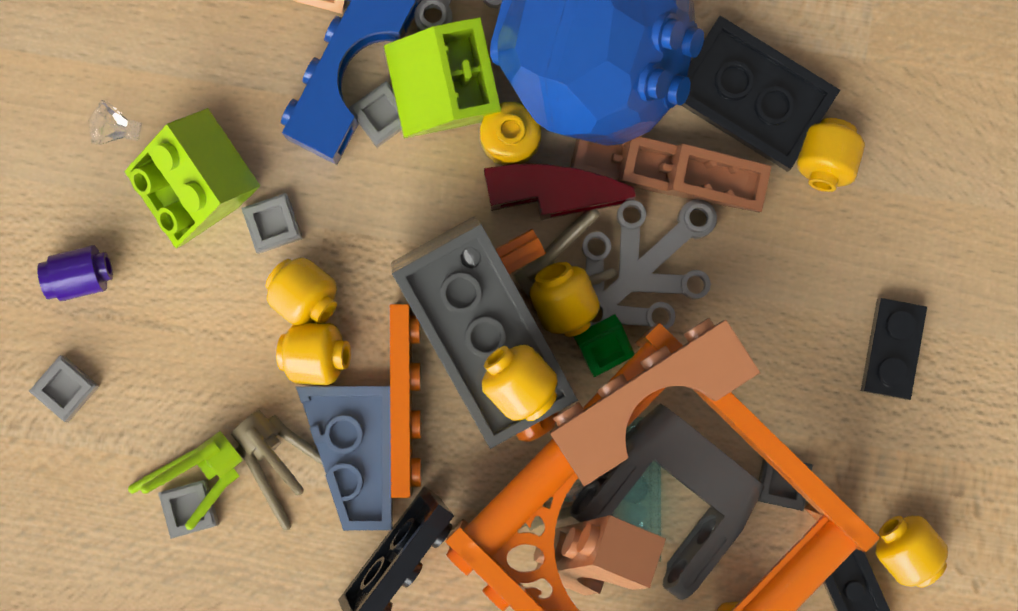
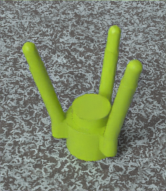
[128,431,243,530]

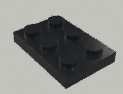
[681,15,840,172]
[338,486,454,611]

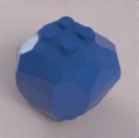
[490,0,704,146]

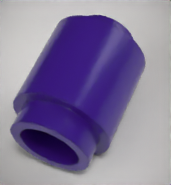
[37,245,113,302]

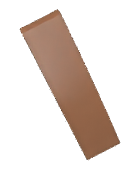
[570,136,772,213]

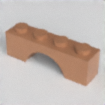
[550,318,761,487]
[534,515,666,596]

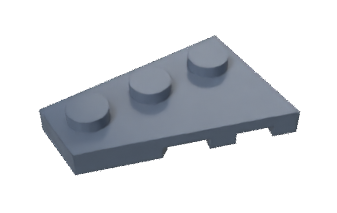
[296,386,393,531]

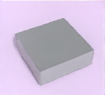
[349,81,402,148]
[241,193,303,254]
[29,355,99,422]
[158,479,219,539]

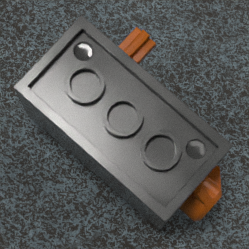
[391,217,578,449]

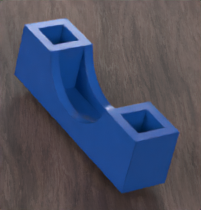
[280,0,422,165]

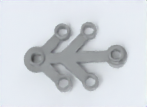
[582,200,717,329]

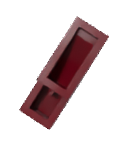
[484,164,636,220]

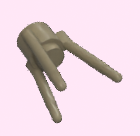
[514,210,617,299]
[231,410,323,530]

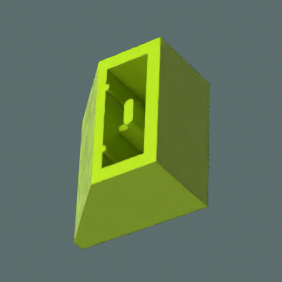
[384,17,501,138]
[124,108,260,248]

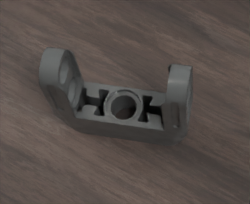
[570,403,764,600]

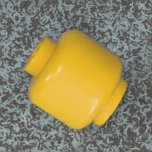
[480,102,541,166]
[797,118,865,192]
[265,257,337,325]
[529,262,600,337]
[276,323,351,385]
[482,345,558,421]
[875,515,948,587]

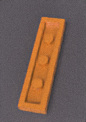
[390,304,422,498]

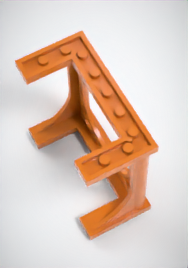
[445,323,880,611]

